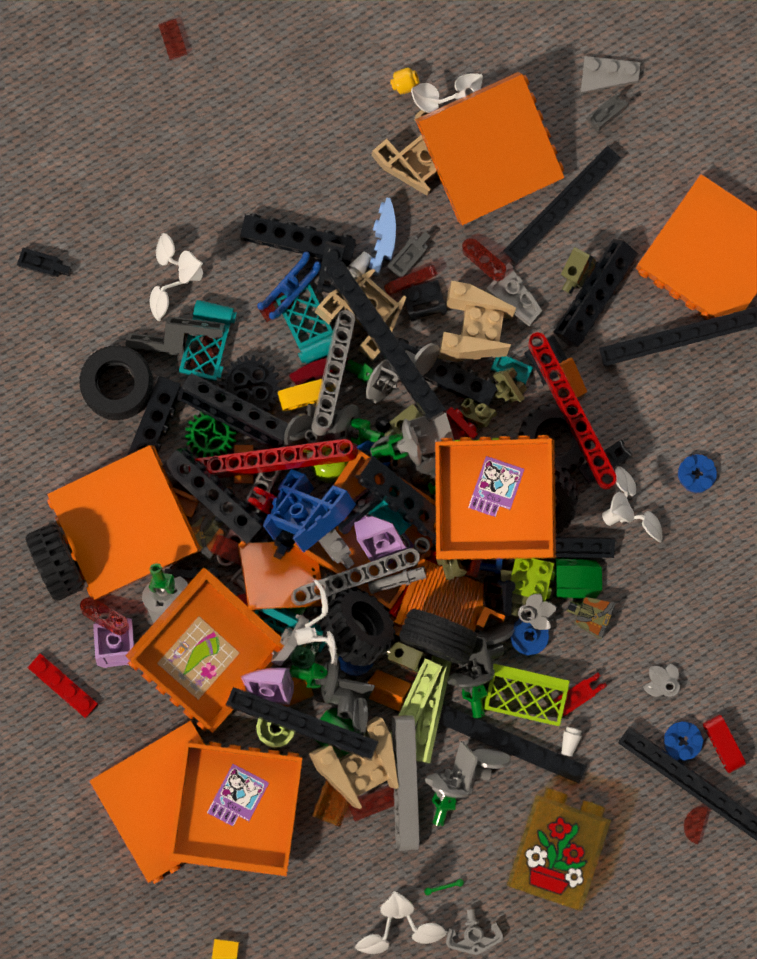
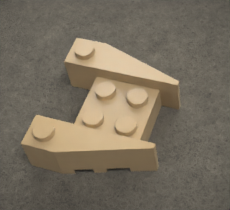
[371,110,437,195]
[315,269,406,362]
[438,281,516,362]
[309,717,399,809]

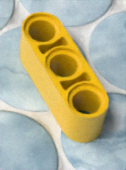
[277,379,333,411]

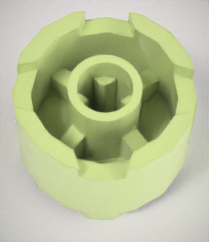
[256,719,295,748]

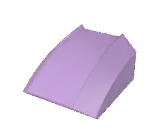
[93,618,135,668]
[241,668,294,705]

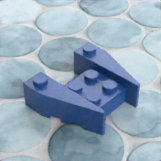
[263,469,356,552]

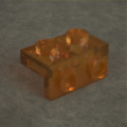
[313,780,350,827]

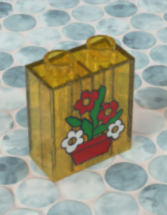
[505,788,611,911]

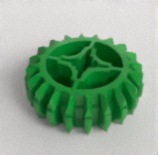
[185,411,237,458]

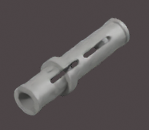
[368,566,427,594]

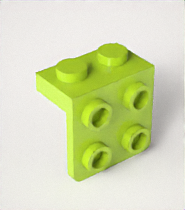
[510,558,556,601]

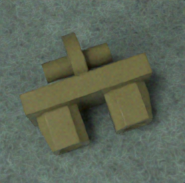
[493,368,527,403]
[461,398,497,428]
[436,559,467,580]

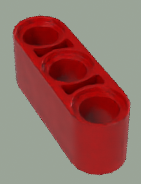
[703,715,746,774]

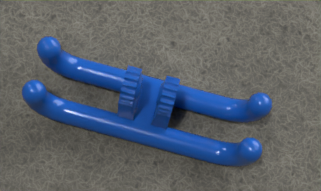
[257,252,321,320]

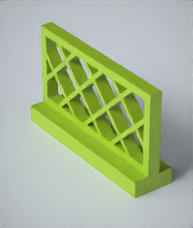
[484,664,570,727]

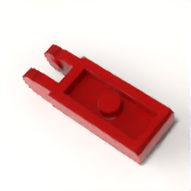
[248,486,277,515]
[553,672,607,717]

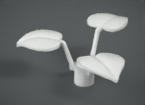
[411,74,483,113]
[150,233,203,321]
[602,466,662,543]
[295,580,337,665]
[355,891,447,954]

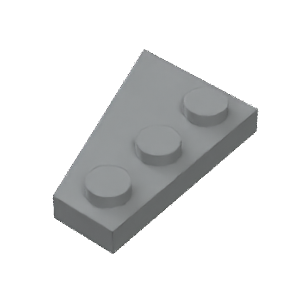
[580,56,640,94]
[485,262,542,327]

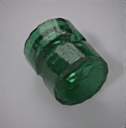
[290,641,320,669]

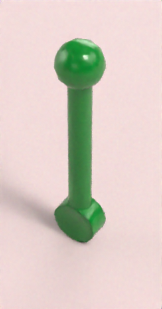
[424,879,464,896]

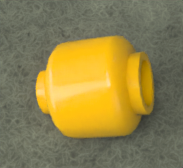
[390,68,420,95]

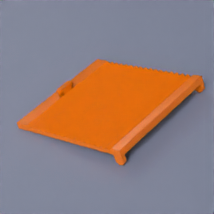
[238,541,322,610]
[393,558,484,632]

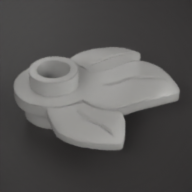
[518,594,556,630]
[643,664,680,698]

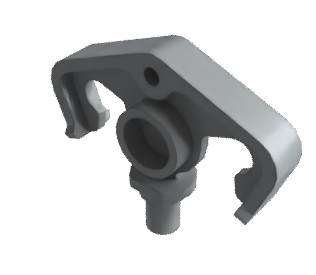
[271,615,309,666]
[446,909,503,955]

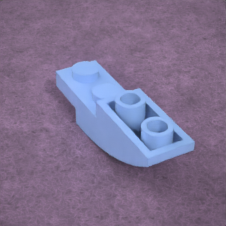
[369,198,396,276]

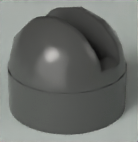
[414,537,430,554]

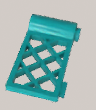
[273,283,333,365]
[179,300,237,381]

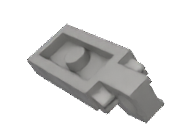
[319,528,354,569]

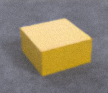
[212,939,239,959]

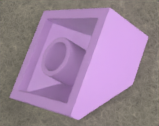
[354,516,407,562]

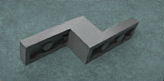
[126,316,225,355]

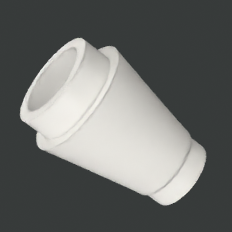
[347,252,372,279]
[561,726,582,756]

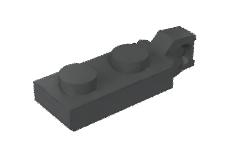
[387,231,431,280]

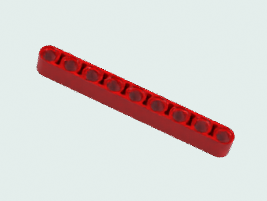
[528,332,617,489]
[189,439,358,480]

